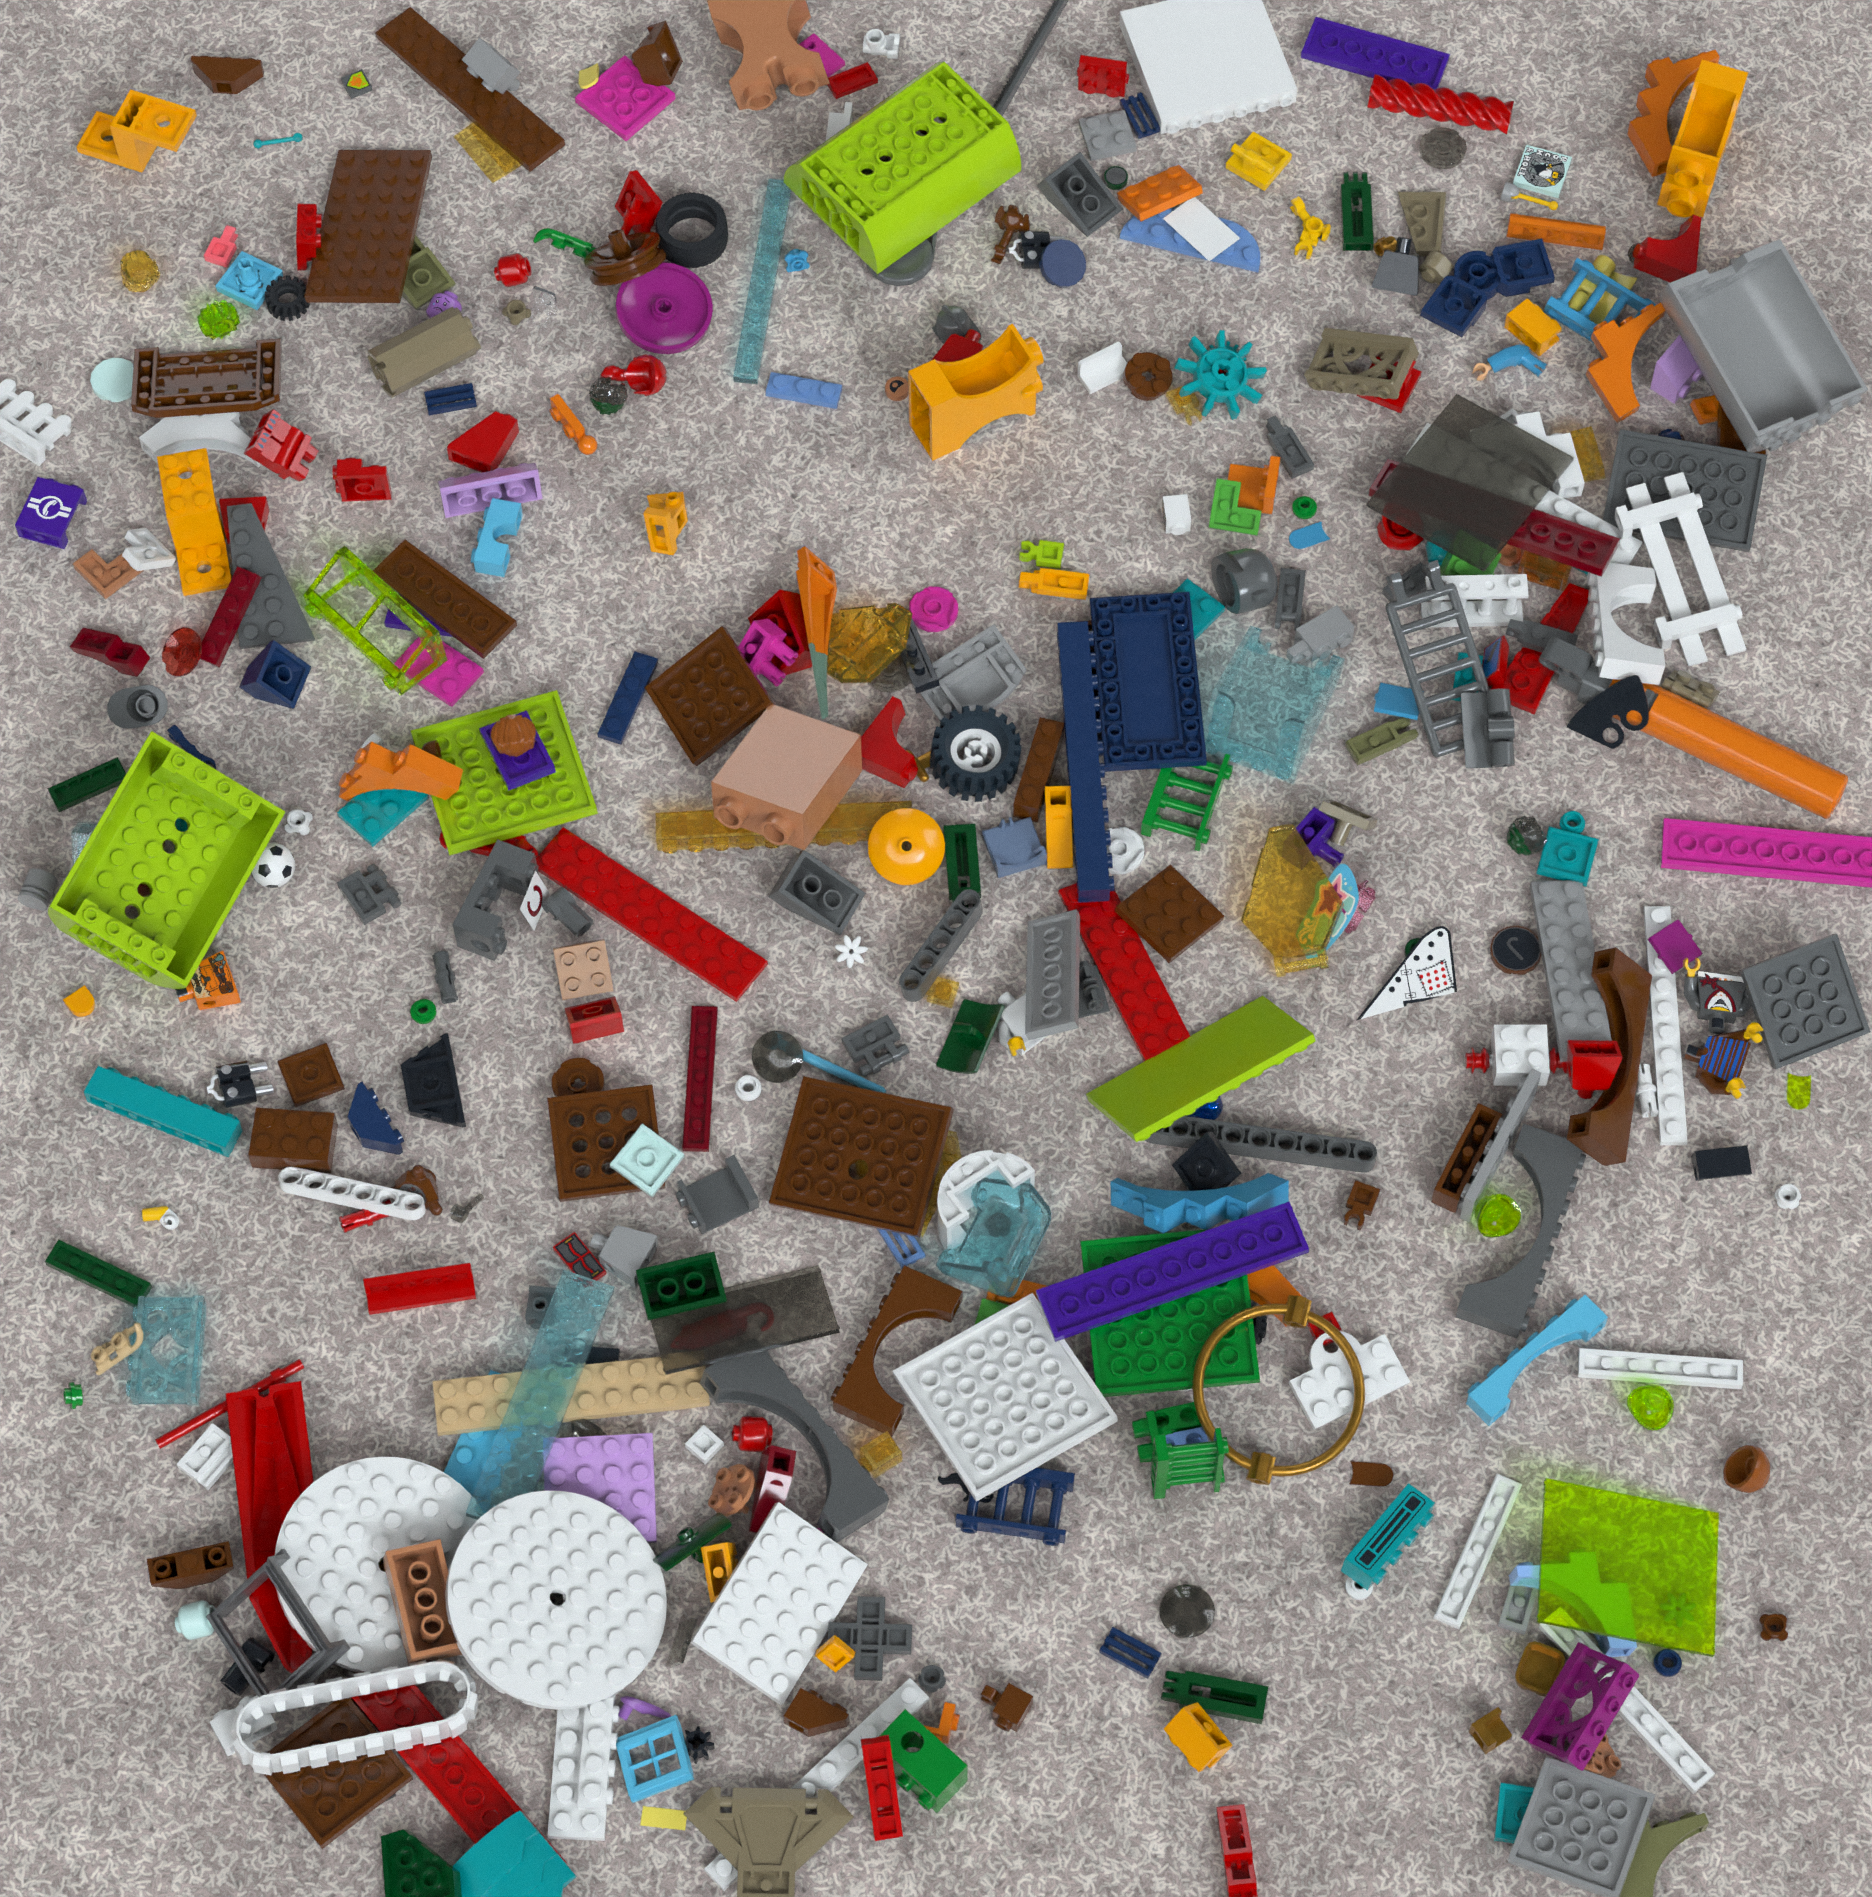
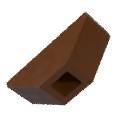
[191,56,264,94]
[147,1541,234,1589]

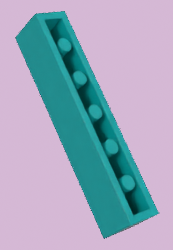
[84,1066,243,1157]

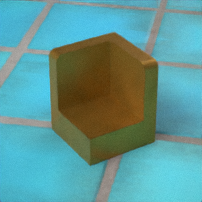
[1469,1707,1512,1755]

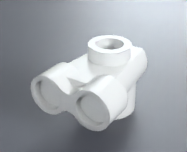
[863,29,900,59]

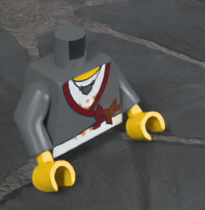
[1683,958,1752,1034]

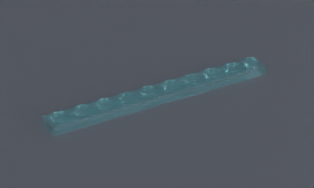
[733,179,792,384]

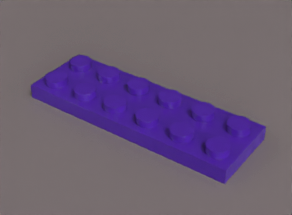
[1301,17,1450,90]

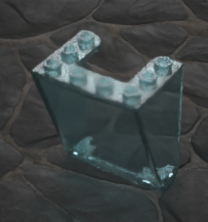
[1204,625,1345,784]

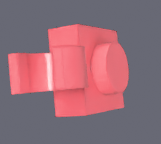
[204,225,238,268]

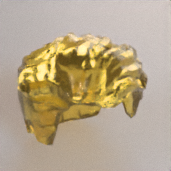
[120,250,160,292]

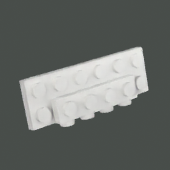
[547,1695,620,1841]

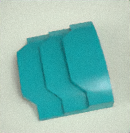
[453,1810,577,1897]

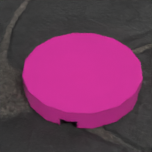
[909,586,958,632]

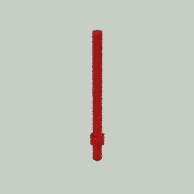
[155,1359,304,1449]

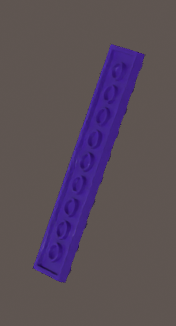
[1036,1201,1309,1342]

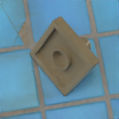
[1319,799,1378,846]

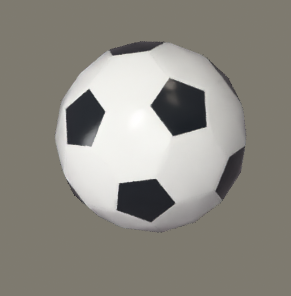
[251,842,295,888]

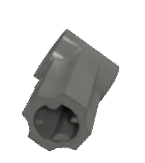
[541,887,593,937]

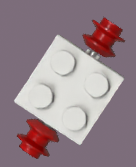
[1465,1025,1567,1086]

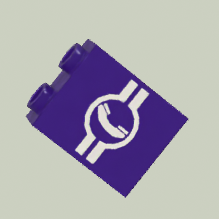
[15,477,87,549]

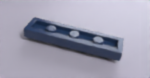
[597,651,658,745]

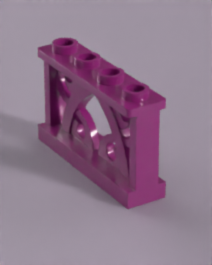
[1521,1642,1639,1771]

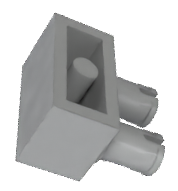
[462,38,520,94]

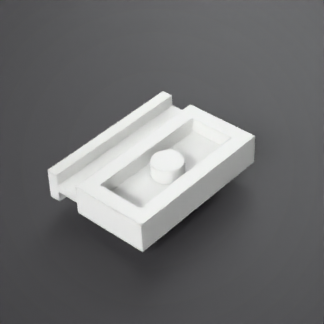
[177,1423,233,1490]

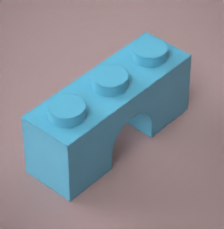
[471,498,523,577]

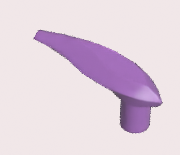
[618,1696,671,1721]

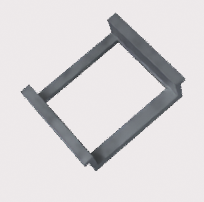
[206,1549,351,1697]

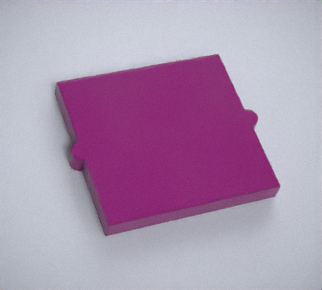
[1647,919,1703,974]

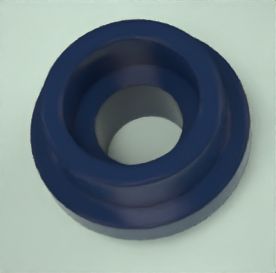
[1653,1649,1682,1677]

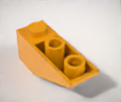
[1044,786,1073,869]

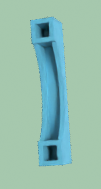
[1466,1295,1608,1426]

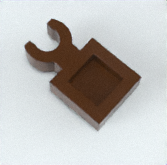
[1344,1180,1381,1230]

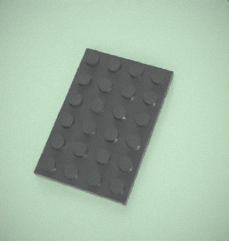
[1603,429,1767,552]

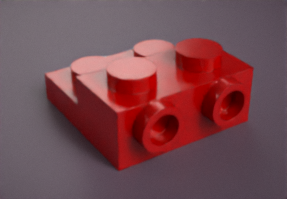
[296,203,322,271]
[332,457,392,502]

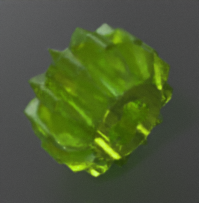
[197,299,240,340]

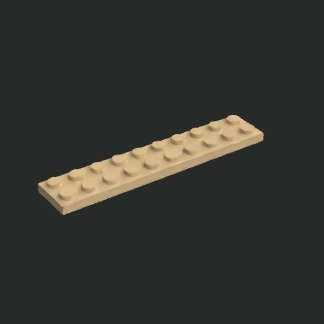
[432,1352,710,1436]

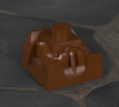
[632,21,683,86]

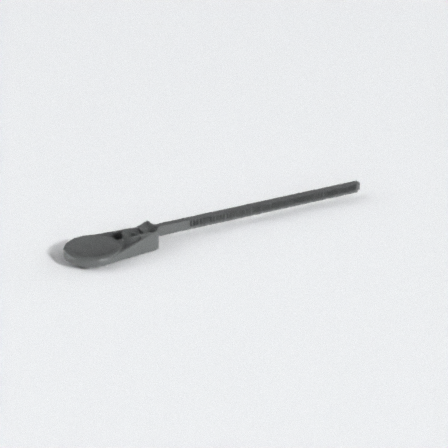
[866,0,1069,286]

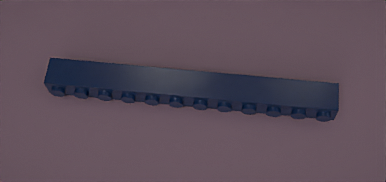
[1057,621,1115,903]

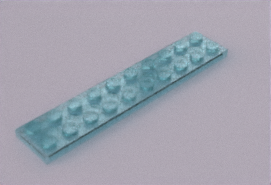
[466,1270,614,1520]

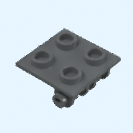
[1079,960,1110,1018]

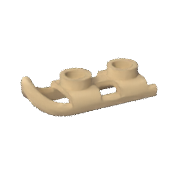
[91,1322,144,1375]

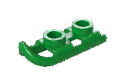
[533,228,596,258]

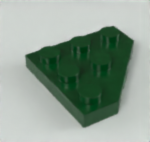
[381,1829,462,1897]

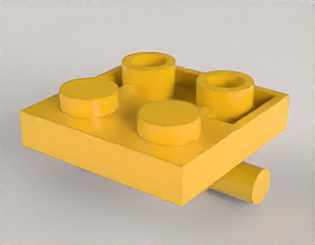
[1226,131,1292,191]

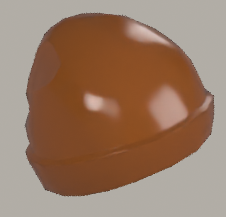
[1723,1445,1770,1493]

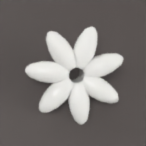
[835,935,868,968]

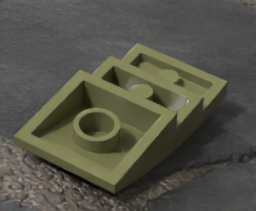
[402,235,456,310]

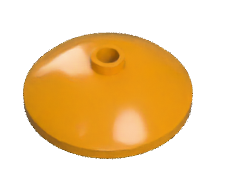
[868,808,945,885]

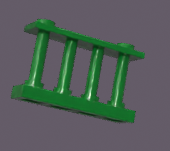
[1141,753,1233,851]
[1150,1428,1229,1499]

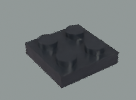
[1172,1132,1241,1191]

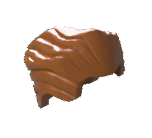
[491,714,536,757]

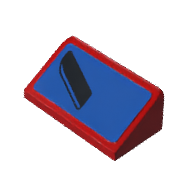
[1482,635,1509,686]

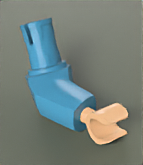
[1472,344,1547,381]

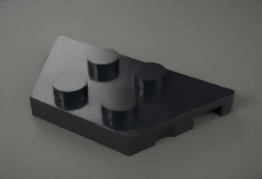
[400,1033,466,1128]

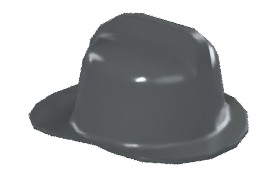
[932,304,982,344]
[107,685,168,729]

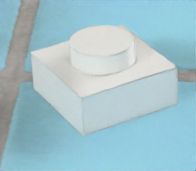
[685,1425,724,1464]

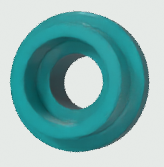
[1559,811,1585,834]

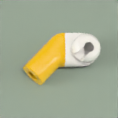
[142,1206,179,1230]

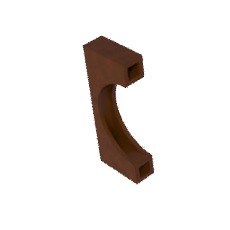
[831,1265,963,1437]

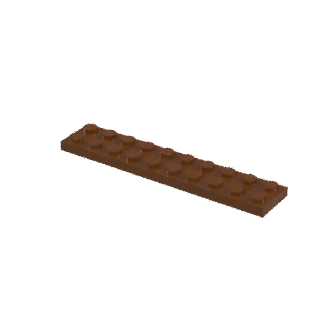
[375,7,565,172]

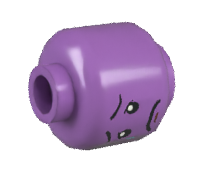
[426,291,462,319]

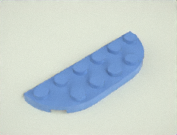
[1120,207,1260,272]

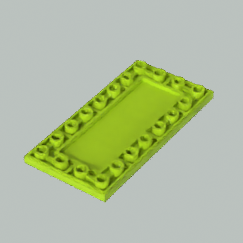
[1086,996,1316,1142]

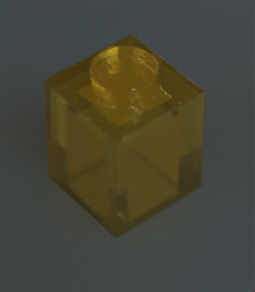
[858,1431,902,1478]

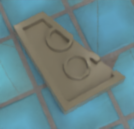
[1398,192,1446,256]

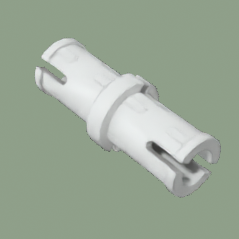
[1636,1064,1659,1118]

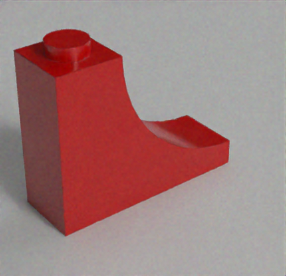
[1633,214,1702,283]
[861,696,918,788]

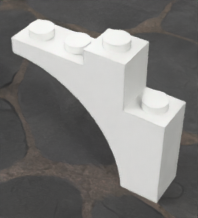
[1467,411,1585,498]
[139,412,261,468]

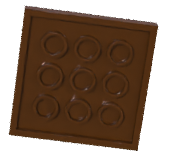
[644,626,775,766]
[263,1698,413,1849]

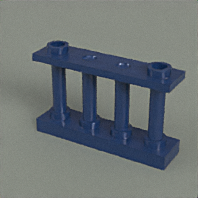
[956,1468,1075,1546]

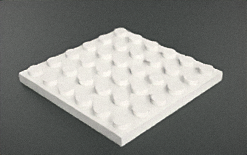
[893,1293,1118,1502]

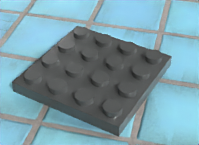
[1739,934,1871,1069]

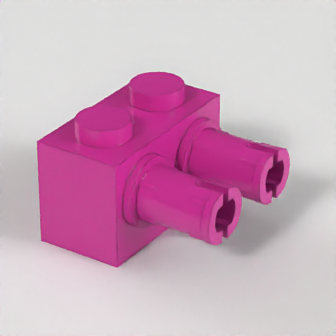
[738,619,798,687]

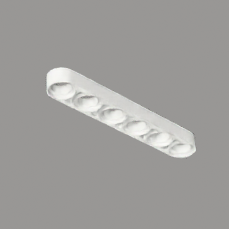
[278,1167,426,1220]

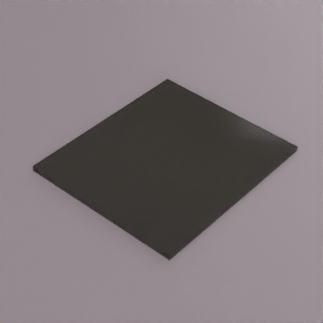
[1366,394,1574,572]

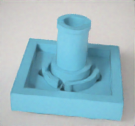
[216,251,283,310]

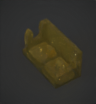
[1567,426,1605,482]

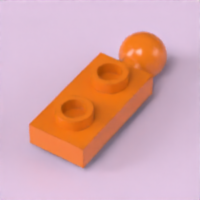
[549,394,597,455]

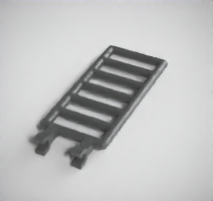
[1385,560,1490,757]

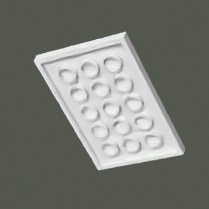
[690,1502,868,1705]

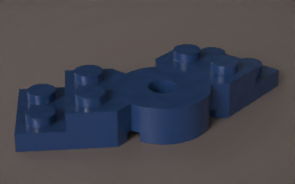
[1420,239,1555,338]

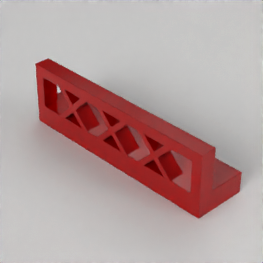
[363,1263,476,1315]

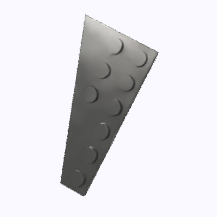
[227,503,316,649]

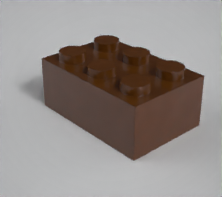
[248,1107,338,1173]

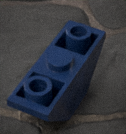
[347,1081,404,1155]

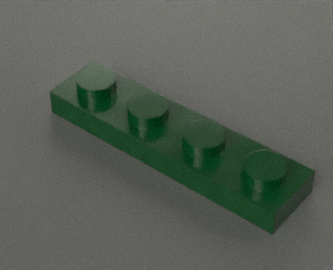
[45,1239,152,1309]

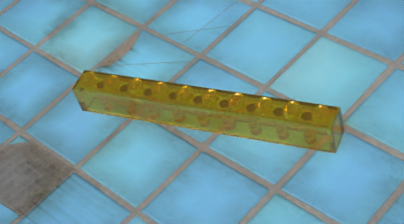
[655,800,912,853]

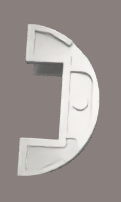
[937,1150,1035,1254]

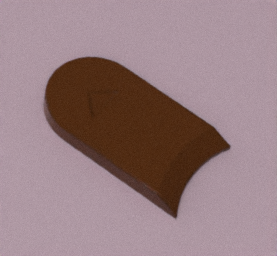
[1349,1461,1393,1487]

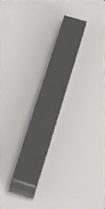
[1145,1116,1377,1173]

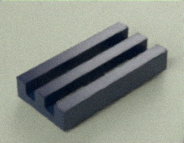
[1120,92,1160,139]
[424,383,477,416]
[1099,1627,1162,1679]

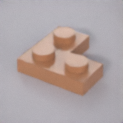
[73,549,144,600]

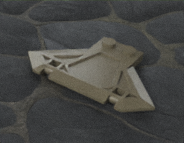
[683,1787,854,1897]

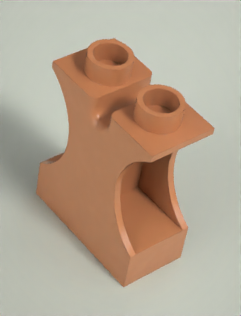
[707,0,830,110]

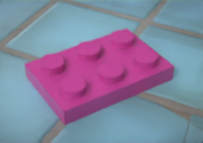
[393,630,484,707]

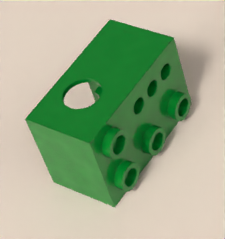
[878,1709,968,1813]

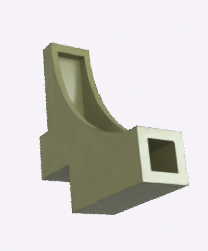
[1620,1812,1709,1897]

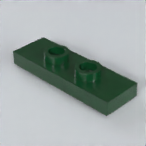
[47,757,126,812]

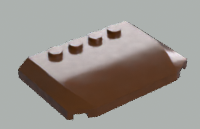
[131,338,282,418]

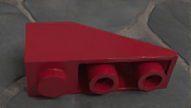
[749,1445,797,1533]

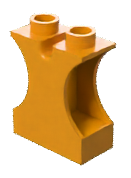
[1657,60,1748,218]
[908,324,1044,461]

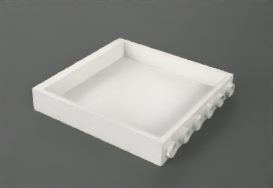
[1119,0,1297,134]

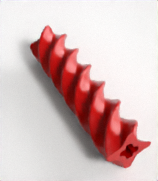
[1367,74,1514,134]

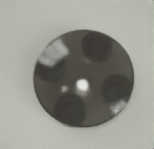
[752,1031,803,1083]
[1159,1584,1215,1639]

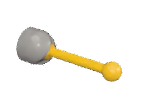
[1500,182,1558,210]

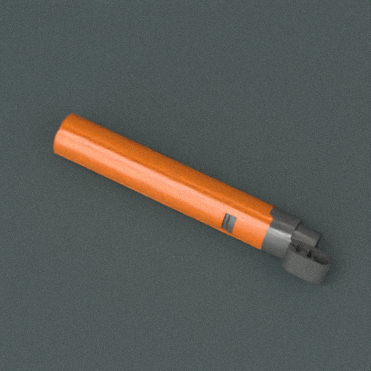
[1539,637,1848,819]

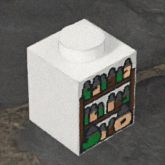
[1162,494,1191,535]

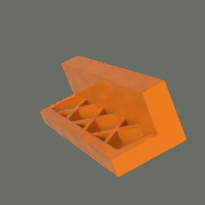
[1507,213,1606,250]

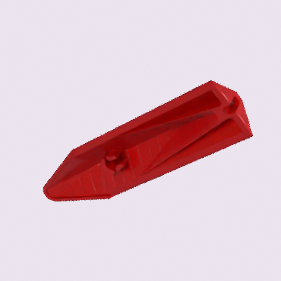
[225,1381,314,1674]

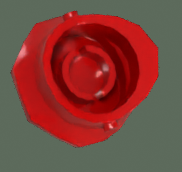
[1377,503,1424,551]

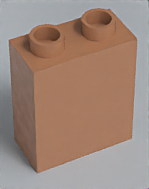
[711,704,862,850]

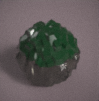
[589,377,628,415]
[1507,816,1547,856]

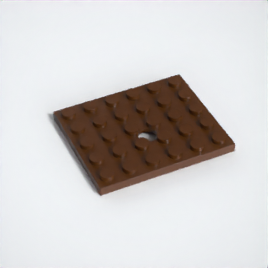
[769,1076,954,1238]

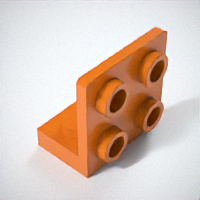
[1228,456,1280,514]

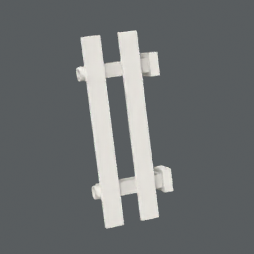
[1614,472,1746,666]

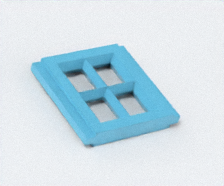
[616,1715,694,1803]

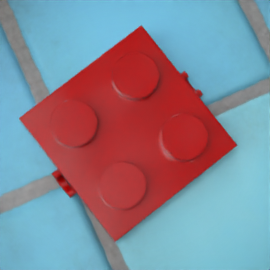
[1077,55,1129,98]

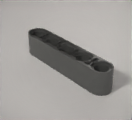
[899,889,983,1002]

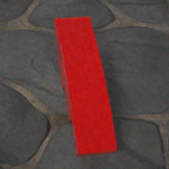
[1216,1804,1258,1897]

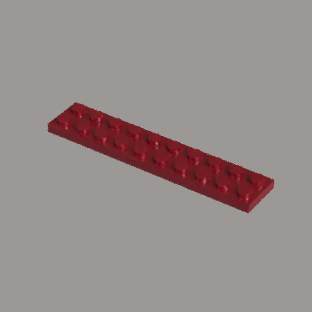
[1369,459,1620,577]

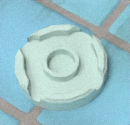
[90,358,133,402]

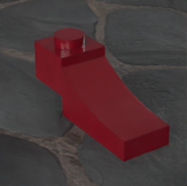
[69,628,150,677]

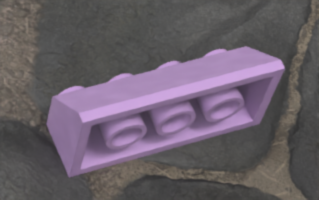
[1650,335,1703,404]
[438,463,542,518]

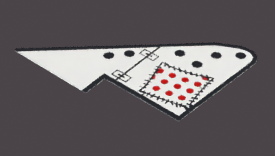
[1357,926,1457,1020]

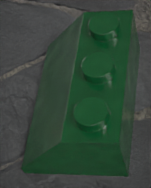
[636,1251,727,1320]

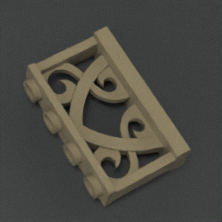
[1304,328,1419,399]

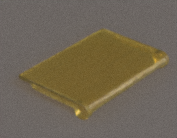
[454,122,522,183]

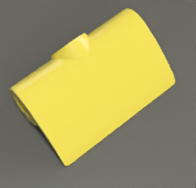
[1568,255,1637,325]

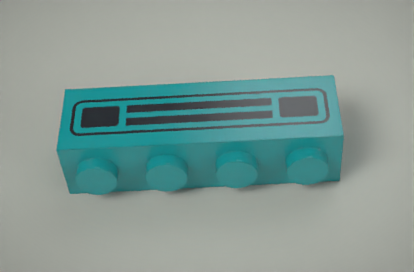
[1341,1483,1435,1591]

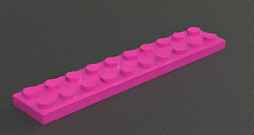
[1661,818,1872,888]

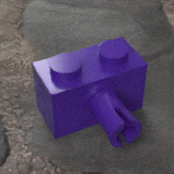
[1282,807,1344,871]

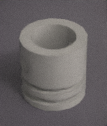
[18,868,58,911]

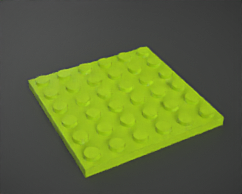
[411,690,598,856]

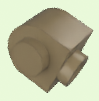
[1419,251,1454,285]

